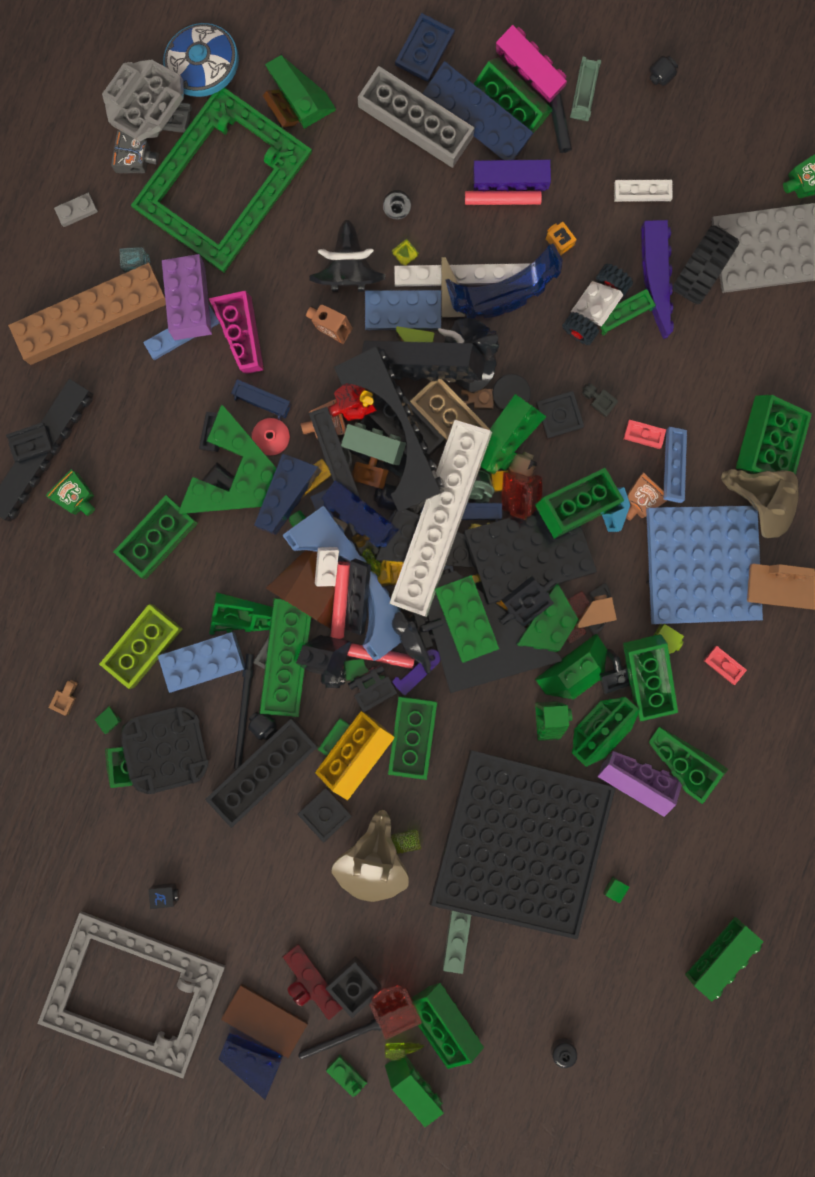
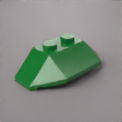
[535,634,607,700]
[572,697,640,767]

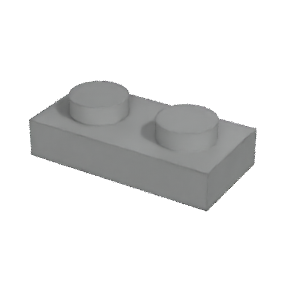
[54,193,98,227]

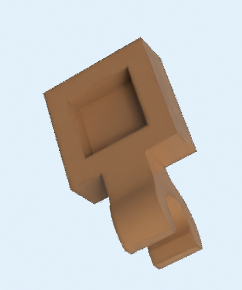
[49,680,78,716]

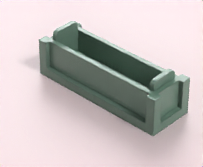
[570,57,601,121]

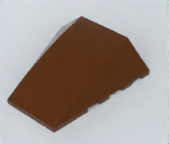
[266,550,339,628]

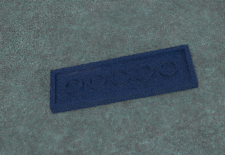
[422,61,534,160]

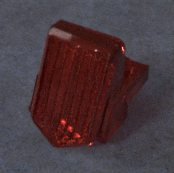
[501,471,543,520]
[369,985,422,1040]

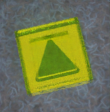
[392,239,419,266]

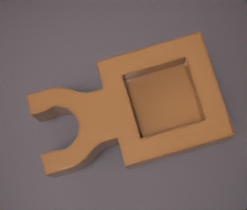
[461,389,494,409]

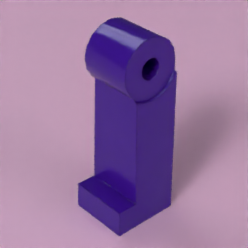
[391,649,440,696]

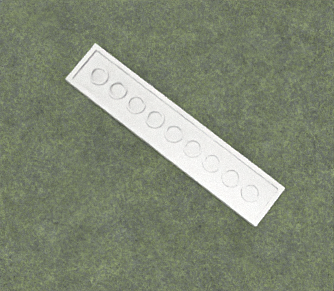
[389,420,492,617]

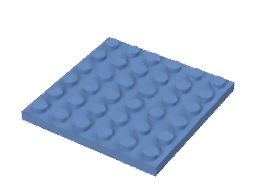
[646,506,763,624]

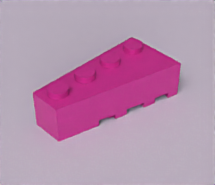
[496,25,567,103]
[209,291,264,374]

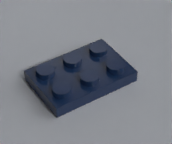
[395,13,455,82]

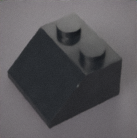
[296,635,352,678]

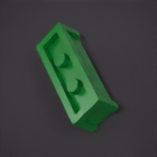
[600,289,656,336]

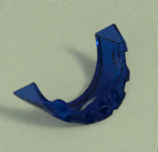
[445,243,563,318]

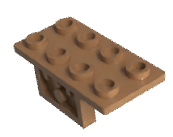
[747,564,815,610]

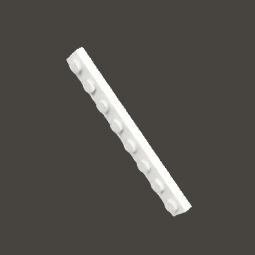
[394,263,546,287]

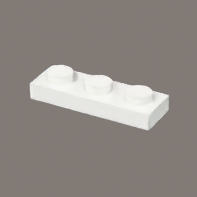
[614,180,672,202]

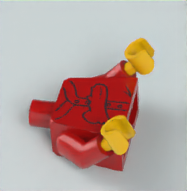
[328,384,377,421]

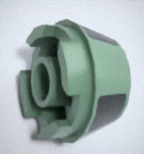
[468,470,495,503]

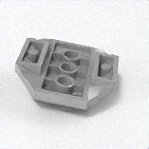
[102,60,184,142]

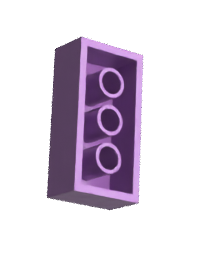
[162,254,212,340]

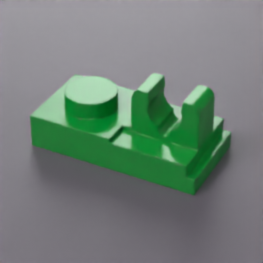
[326,1055,367,1097]

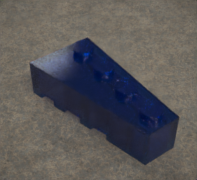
[321,480,399,548]

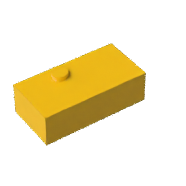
[315,711,395,800]

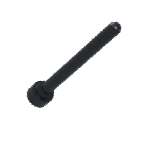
[298,1013,387,1059]

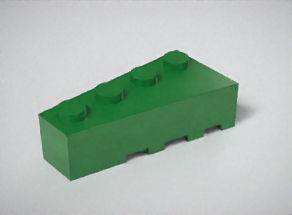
[481,394,546,475]
[535,701,572,741]

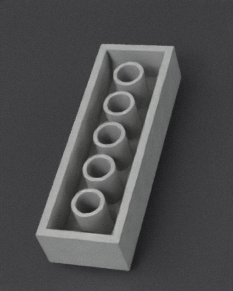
[358,66,475,168]

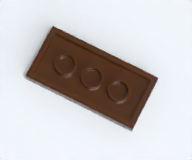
[221,984,308,1058]

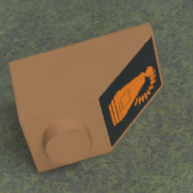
[576,595,617,628]

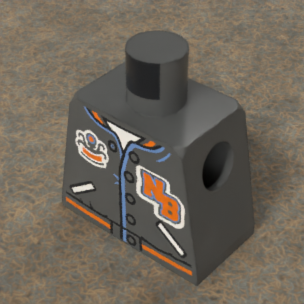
[111,130,159,173]

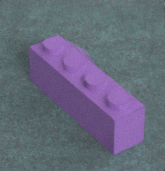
[598,751,682,817]

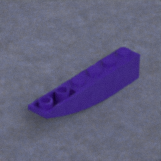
[641,220,674,339]

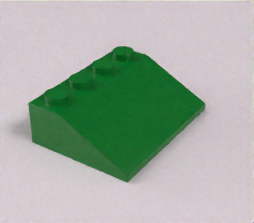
[736,395,812,475]

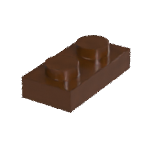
[263,89,299,127]

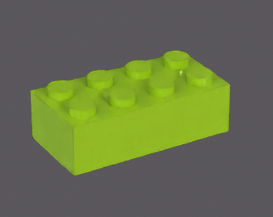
[99,604,183,689]

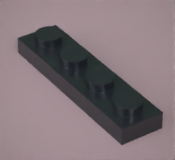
[345,558,371,635]

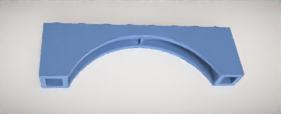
[283,506,401,661]

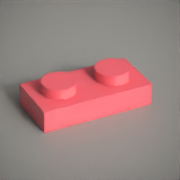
[623,420,666,449]
[703,646,747,685]

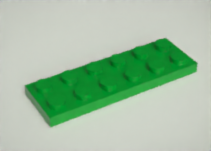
[259,598,311,717]

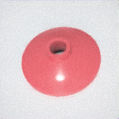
[252,418,290,456]

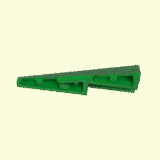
[209,592,272,635]

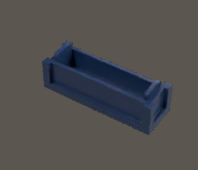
[231,379,292,420]
[461,503,502,522]

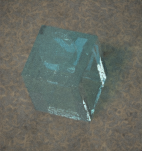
[120,247,150,273]

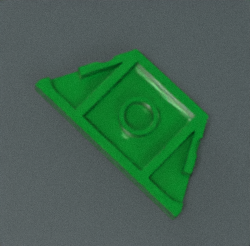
[517,584,579,652]

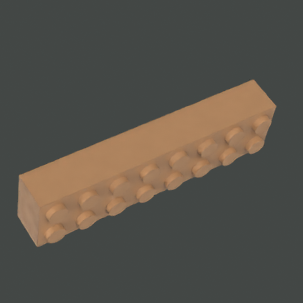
[8,263,166,365]

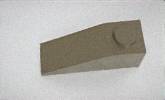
[441,257,468,317]

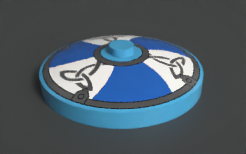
[163,23,239,97]

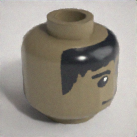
[509,451,537,481]

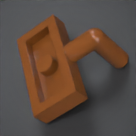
[352,457,388,489]

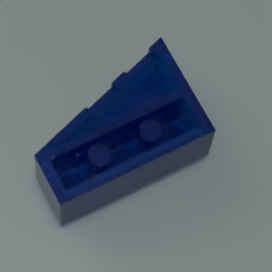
[219,1033,283,1100]

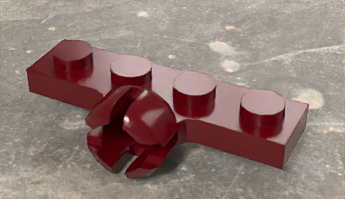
[282,944,343,1020]

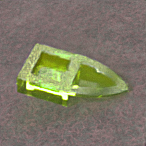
[362,549,380,577]
[385,1043,424,1060]

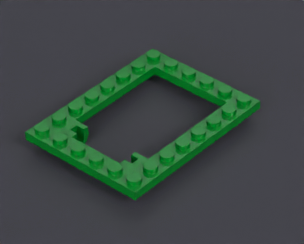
[131,88,312,273]

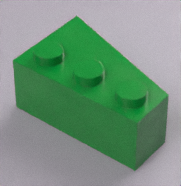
[385,1052,444,1127]

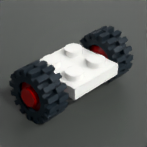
[562,263,633,345]

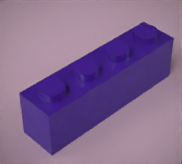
[473,160,551,192]

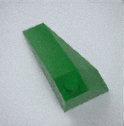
[265,55,336,129]
[649,727,729,804]

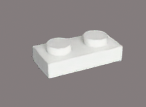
[315,547,339,586]

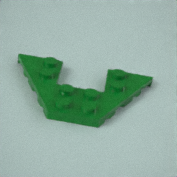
[178,405,277,514]

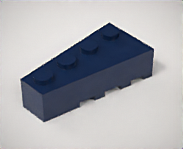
[254,453,321,535]

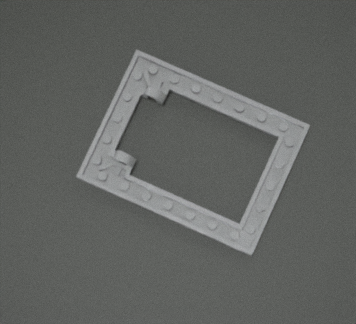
[37,911,226,1078]

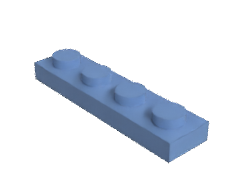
[143,305,219,360]
[663,427,687,503]

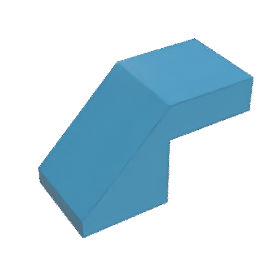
[602,487,630,532]

